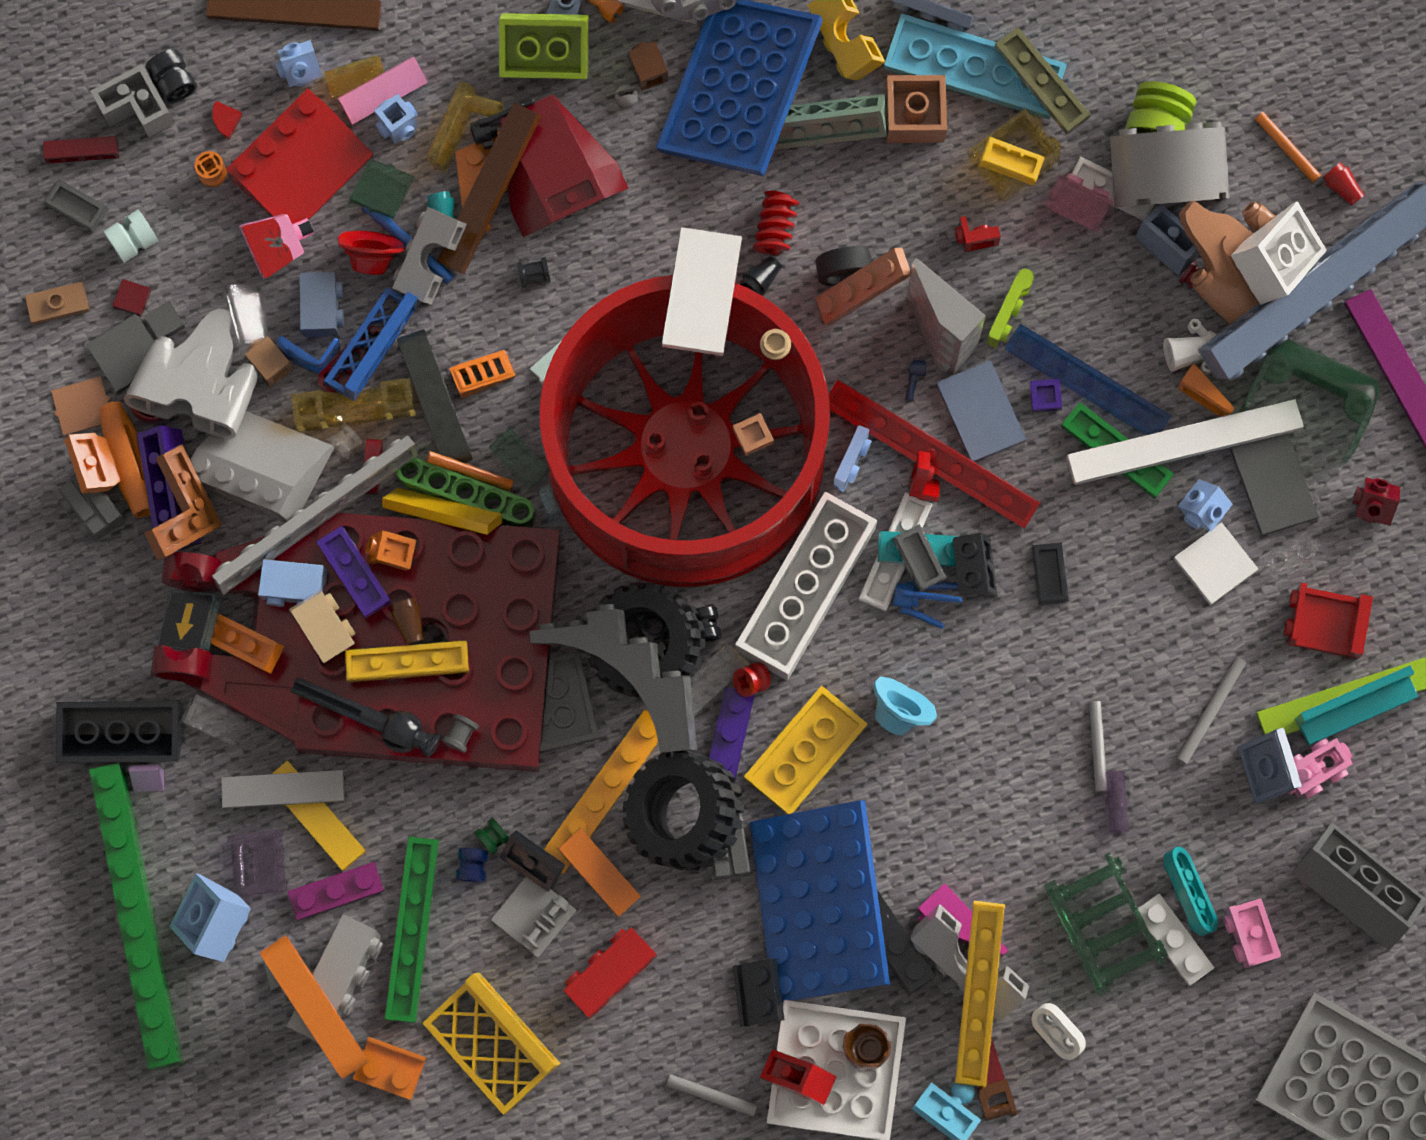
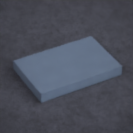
[936,360,1026,462]

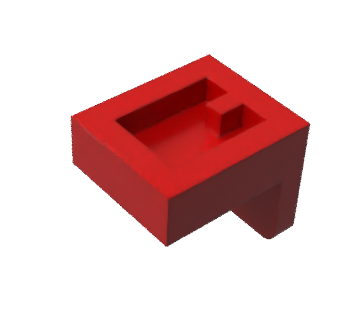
[954,216,1001,252]
[909,451,940,502]

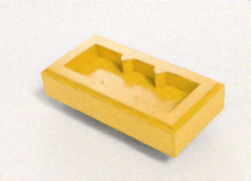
[979,137,1045,186]

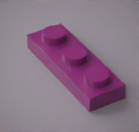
[287,862,384,921]

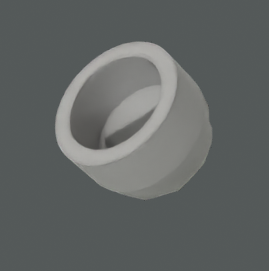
[615,84,638,109]

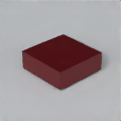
[112,279,151,317]

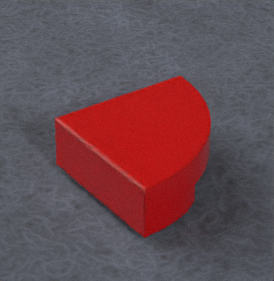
[212,100,242,140]

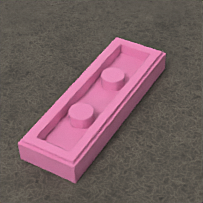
[337,57,428,125]

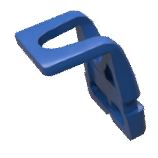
[277,335,340,374]

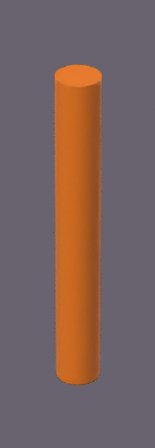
[1255,112,1322,183]
[426,451,513,491]

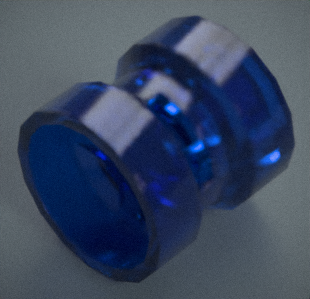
[455,848,489,883]

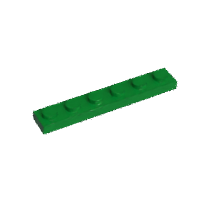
[385,836,439,1023]

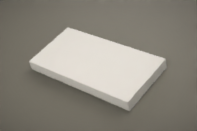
[662,227,742,356]

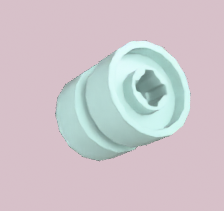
[103,209,159,263]

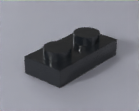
[499,830,565,892]

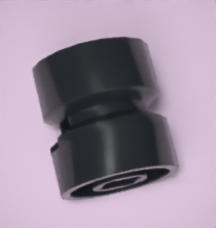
[145,49,198,104]

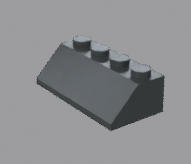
[1292,822,1426,951]

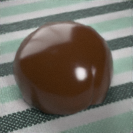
[842,1024,891,1071]

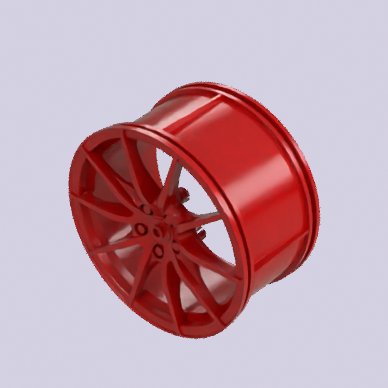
[540,275,830,587]

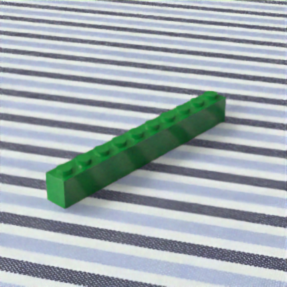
[89,763,184,1071]

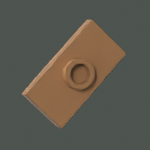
[25,282,90,325]

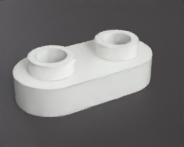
[1031,1003,1085,1060]

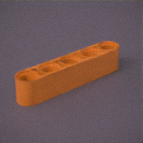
[259,935,369,1079]

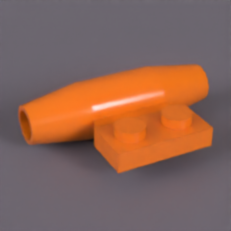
[64,401,151,518]

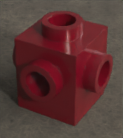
[1352,477,1400,526]

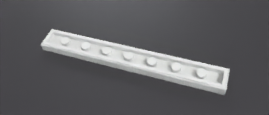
[1066,399,1304,485]

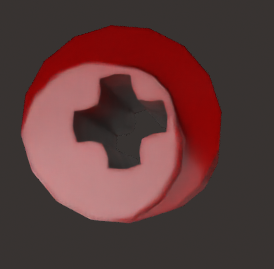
[753,190,800,256]

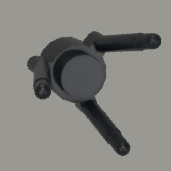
[470,99,535,150]

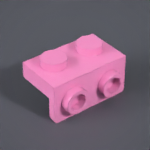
[1223,898,1281,969]

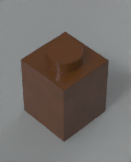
[628,41,668,91]

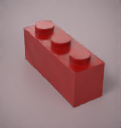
[563,927,657,1020]

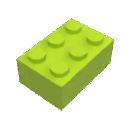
[499,13,589,79]

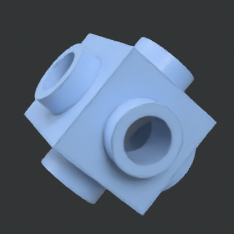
[275,40,323,87]
[374,93,418,144]
[1178,479,1233,532]

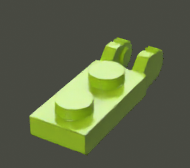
[986,268,1034,348]

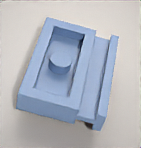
[833,425,872,492]

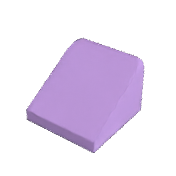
[129,764,164,792]

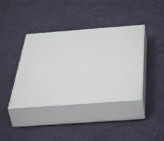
[1174,522,1258,606]

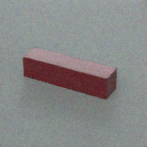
[43,136,119,164]

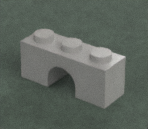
[392,207,467,305]

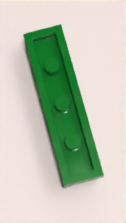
[1061,402,1174,499]

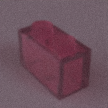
[1044,172,1114,233]

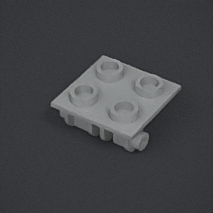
[491,877,577,958]

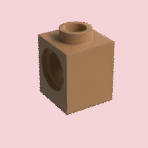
[245,336,293,387]

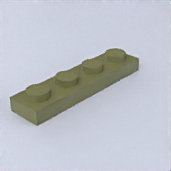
[994,27,1091,135]

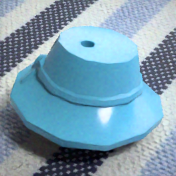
[873,676,937,736]

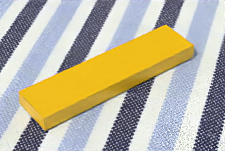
[382,487,502,535]
[345,641,469,682]
[272,760,366,872]

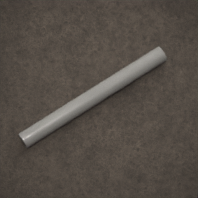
[1176,657,1246,765]

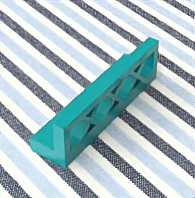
[1295,665,1419,746]

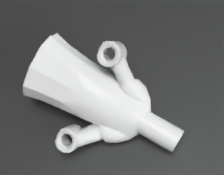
[1163,319,1217,375]

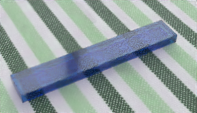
[1004,324,1172,435]

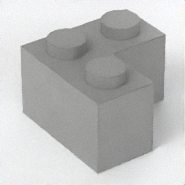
[90,64,174,137]

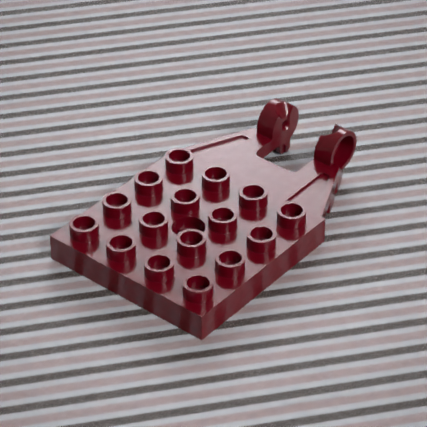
[151,513,561,772]

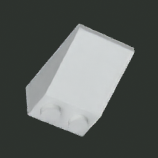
[1231,202,1327,305]

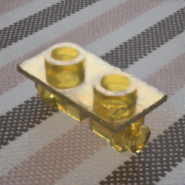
[324,55,384,99]

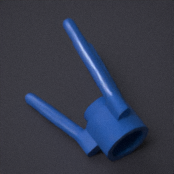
[893,581,962,629]

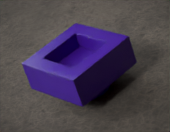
[1029,379,1062,413]

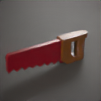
[978,1036,1017,1121]

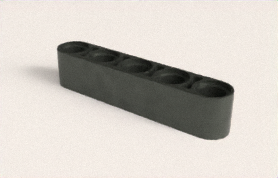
[397,329,473,469]

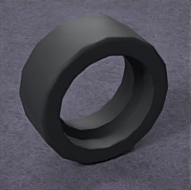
[815,246,872,286]

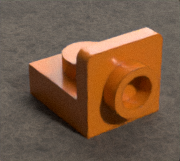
[365,530,416,571]

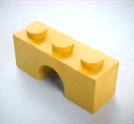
[807,0,885,81]

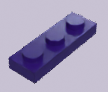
[317,526,391,619]
[709,687,755,779]

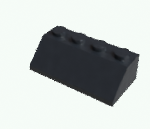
[56,701,184,763]

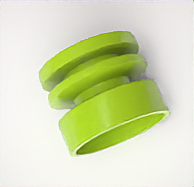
[1125,81,1197,134]

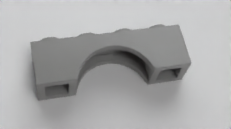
[910,904,1029,1022]

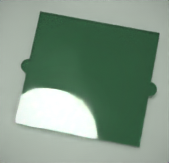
[349,159,415,219]

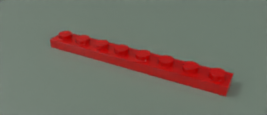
[828,379,1041,529]

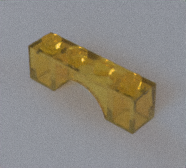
[291,378,416,432]

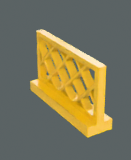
[422,973,561,1115]

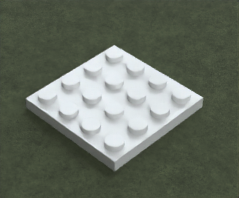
[766,1000,906,1140]

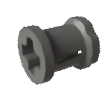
[441,714,479,753]

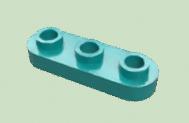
[1163,847,1218,936]

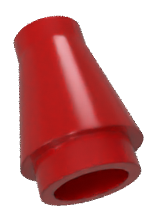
[1322,162,1365,206]

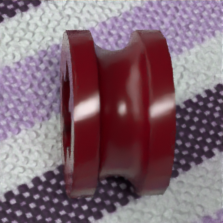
[1179,261,1206,290]

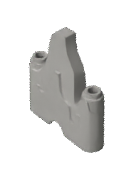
[124,308,258,439]

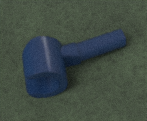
[905,360,926,401]

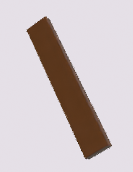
[206,0,382,31]
[437,102,541,274]

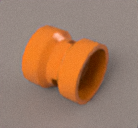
[194,151,227,187]

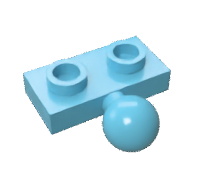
[912,1082,981,1140]

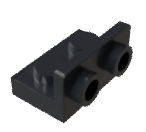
[953,533,998,598]

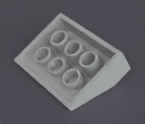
[906,258,986,374]
[190,411,335,523]

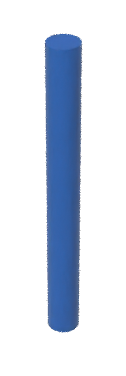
[362,200,455,285]

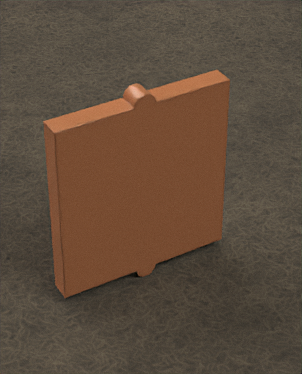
[51,376,110,436]

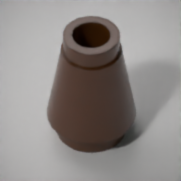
[390,598,424,645]

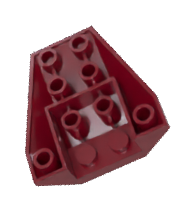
[500,94,629,238]

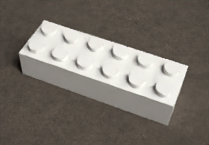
[735,492,877,681]

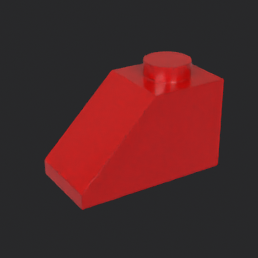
[760,1049,837,1105]

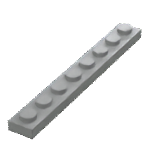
[212,436,418,595]

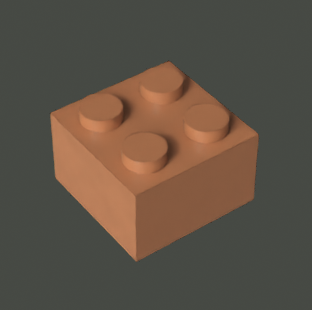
[885,75,947,143]

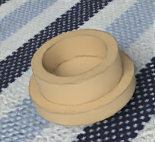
[760,329,791,360]

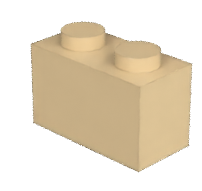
[289,590,356,663]

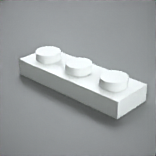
[1134,894,1214,986]

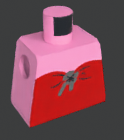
[239,214,314,279]

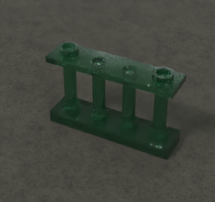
[1044,852,1169,997]

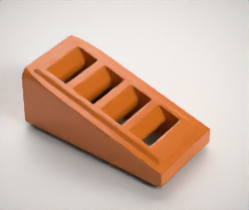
[449,350,516,399]
[1178,363,1234,417]

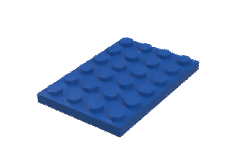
[656,0,823,177]
[750,800,890,1003]

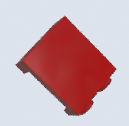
[1284,582,1373,659]

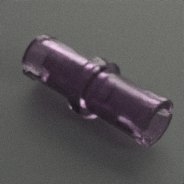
[1105,770,1130,833]

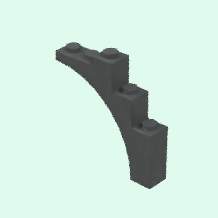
[529,604,697,753]

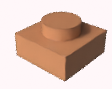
[732,413,774,456]

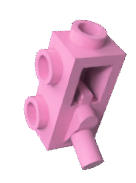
[1288,738,1353,799]

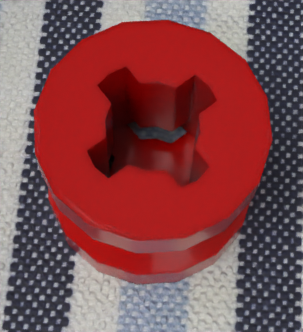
[733,662,771,697]

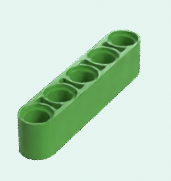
[396,458,535,528]

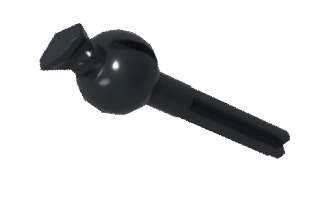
[291,677,442,758]

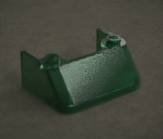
[1239,339,1380,462]

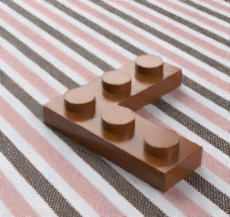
[144,445,222,560]

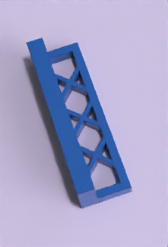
[324,287,418,402]

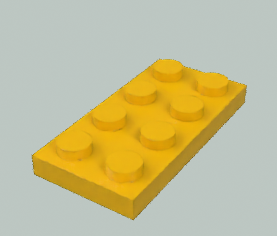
[744,685,868,814]

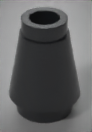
[740,256,782,296]

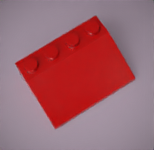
[226,88,374,224]

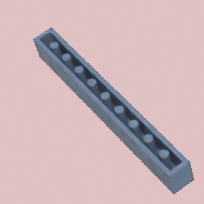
[1198,181,1426,380]

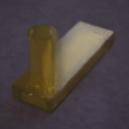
[427,81,504,173]

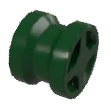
[473,817,509,856]

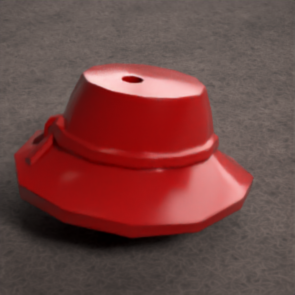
[337,230,406,275]

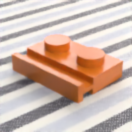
[353,1037,427,1100]

